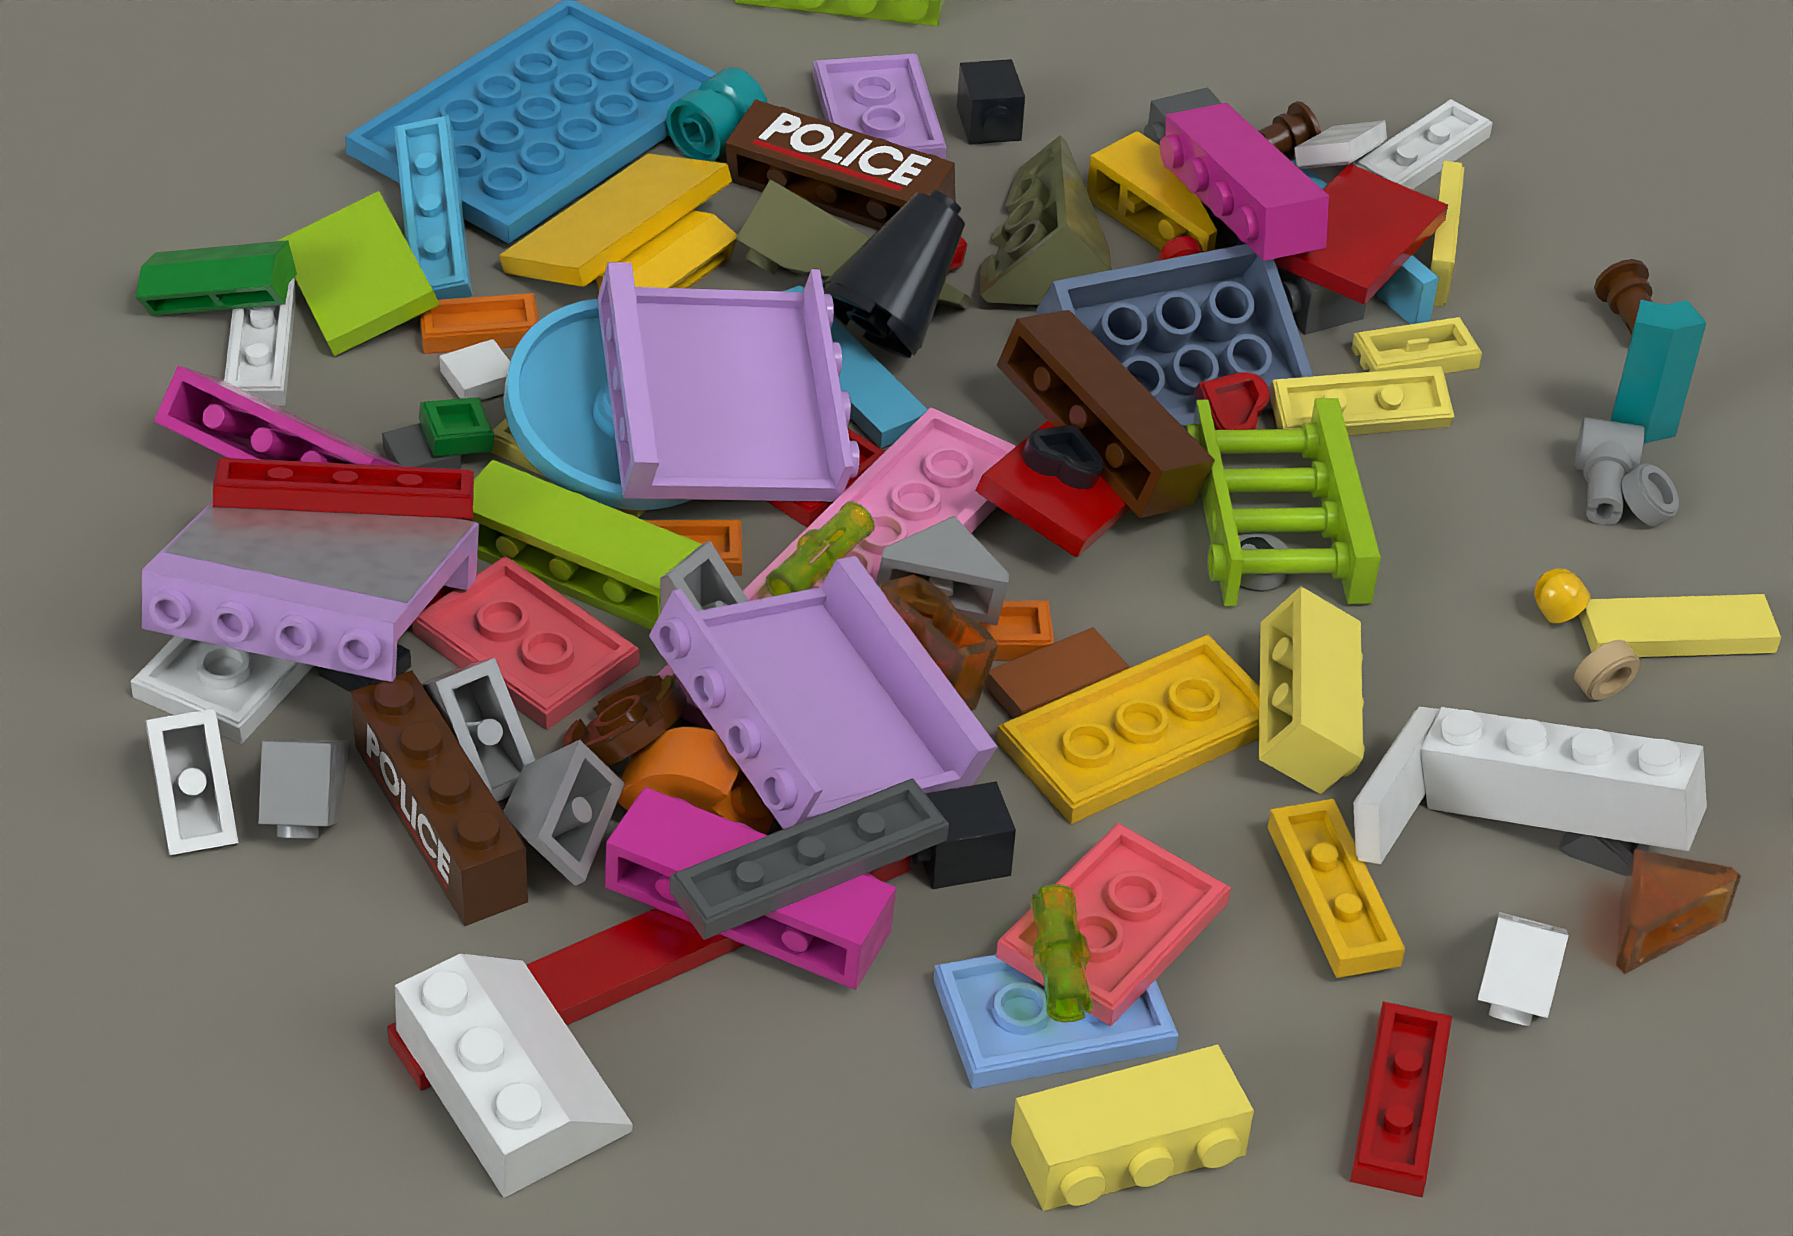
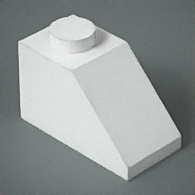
[145,708,239,855]
[1478,912,1569,1026]

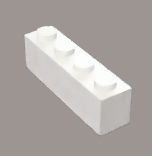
[1420,707,1707,851]

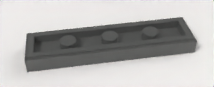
[669,778,949,940]

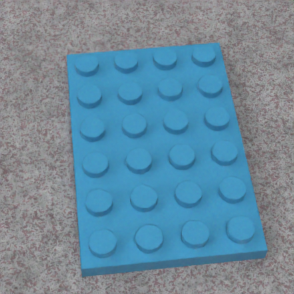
[345,0,717,244]

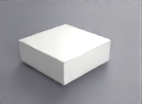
[439,339,510,401]

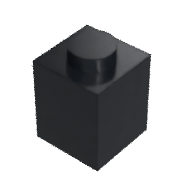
[957,59,1025,144]
[911,781,1016,889]

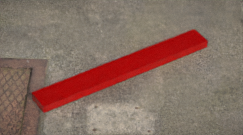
[387,855,911,1091]

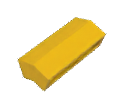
[596,210,738,291]

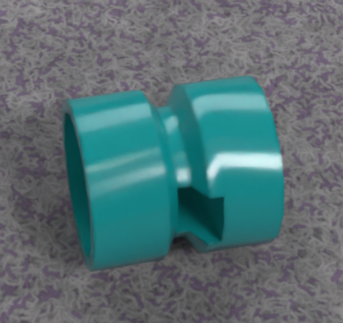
[666,67,768,162]

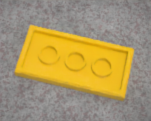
[498,153,732,287]
[997,634,1260,824]

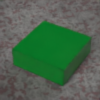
[419,397,495,456]

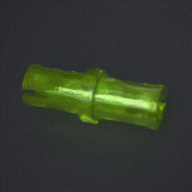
[765,501,875,596]
[1031,884,1093,1023]

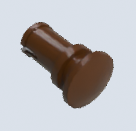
[1258,101,1321,156]
[1594,259,1653,336]

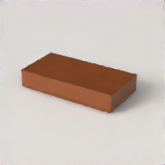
[985,627,1129,719]

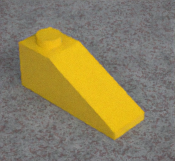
[1087,131,1217,251]

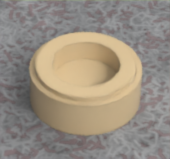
[1574,640,1640,700]

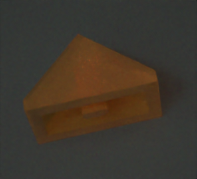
[1616,849,1741,974]

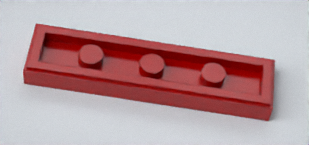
[213,458,474,519]

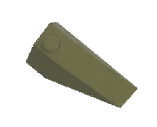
[980,135,1112,305]
[736,179,973,309]

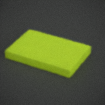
[277,191,440,357]

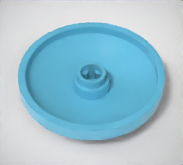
[504,299,692,510]

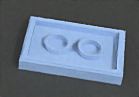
[933,954,1179,1089]

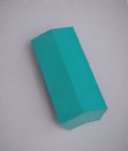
[1610,300,1707,444]

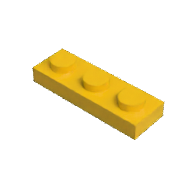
[1267,799,1405,978]

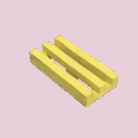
[1351,317,1482,374]

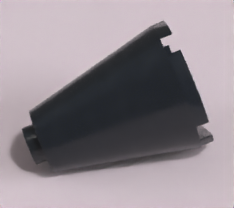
[823,190,965,358]

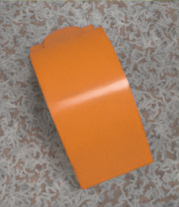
[617,727,774,835]

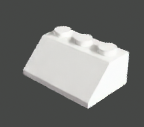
[395,954,633,1198]

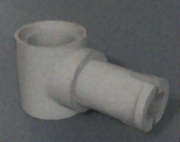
[1574,417,1644,525]

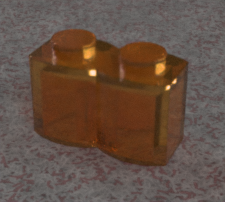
[880,574,998,711]

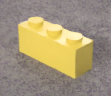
[1259,586,1365,794]
[1011,1044,1254,1211]

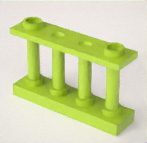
[1184,398,1381,606]

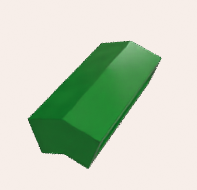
[136,240,297,316]

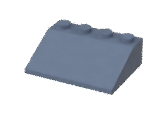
[1037,244,1313,427]

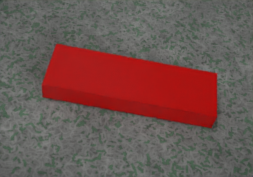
[1350,1001,1452,1198]

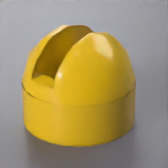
[1534,568,1590,623]

